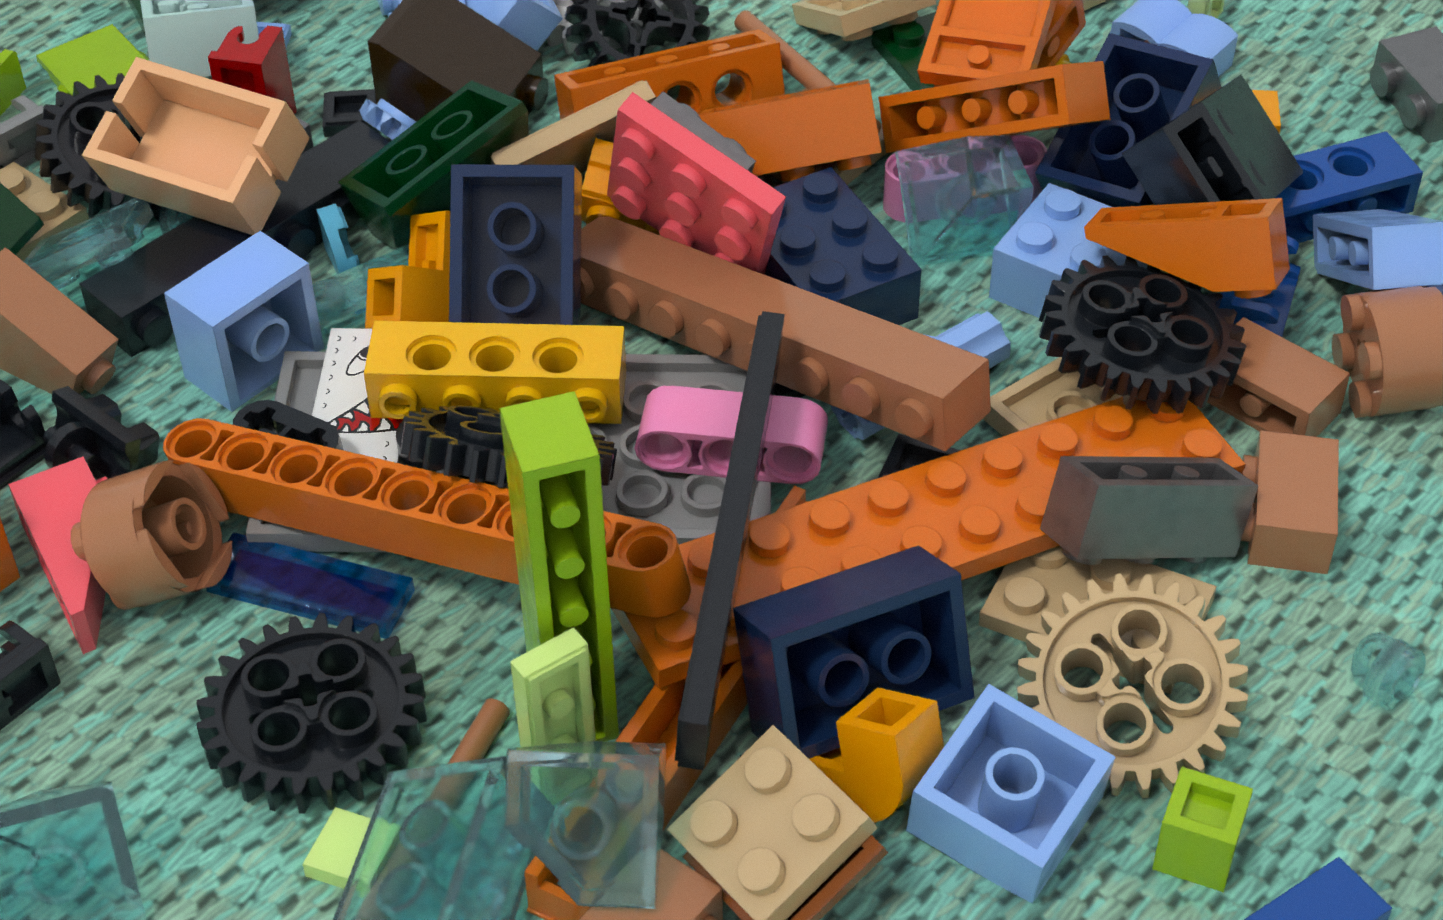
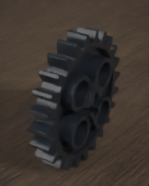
[35,73,183,225]
[1039,255,1246,414]
[400,405,617,488]
[196,613,427,814]

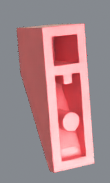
[8,456,107,654]

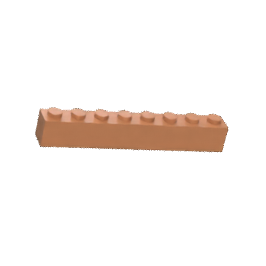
[581,216,991,451]

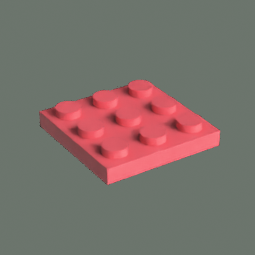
[607,92,786,275]

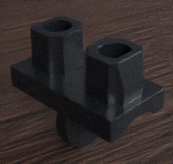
[43,386,160,479]

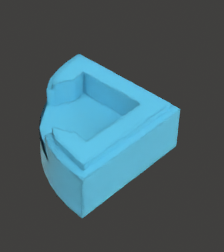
[316,204,363,284]

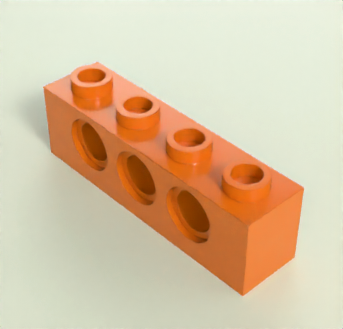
[554,29,785,120]
[878,61,1110,153]

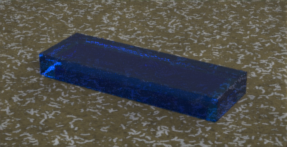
[206,532,415,639]

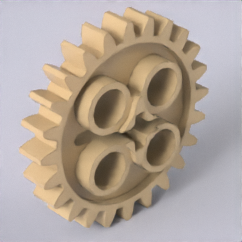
[1017,573,1248,798]

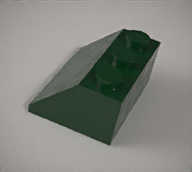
[338,80,529,249]

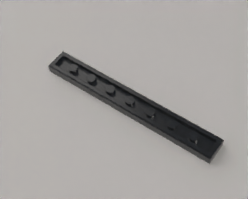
[675,311,785,770]

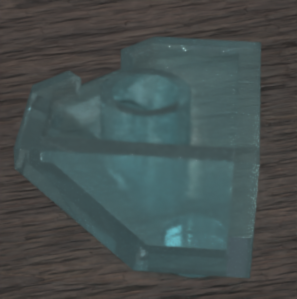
[504,741,666,909]

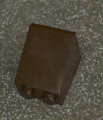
[368,0,549,122]

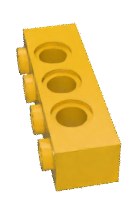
[364,321,626,424]

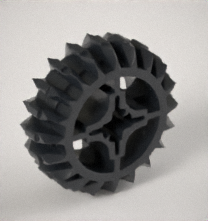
[564,0,710,90]

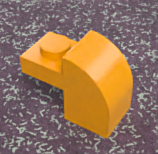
[365,210,450,329]
[810,688,944,823]

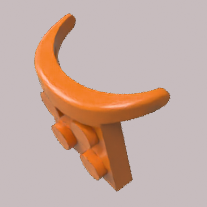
[917,0,1058,86]

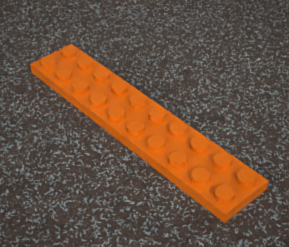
[611,397,1246,688]

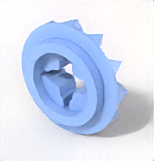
[359,98,416,140]

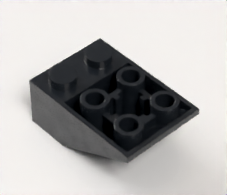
[1122,74,1304,205]

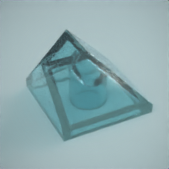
[895,135,1033,266]
[0,781,147,920]

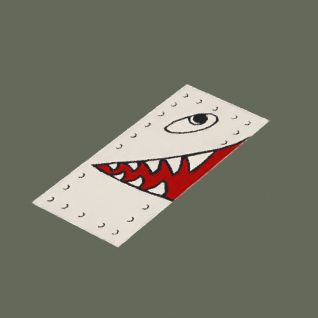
[312,328,403,463]

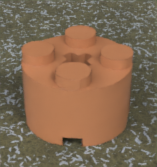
[1332,286,1443,418]
[70,460,232,610]

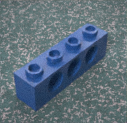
[1275,131,1423,243]

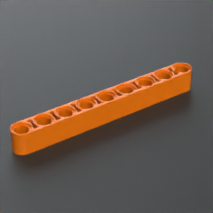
[163,418,691,618]

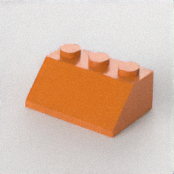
[699,79,882,181]

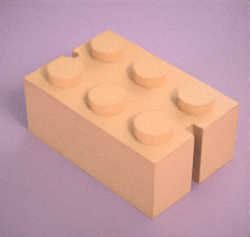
[82,57,310,235]

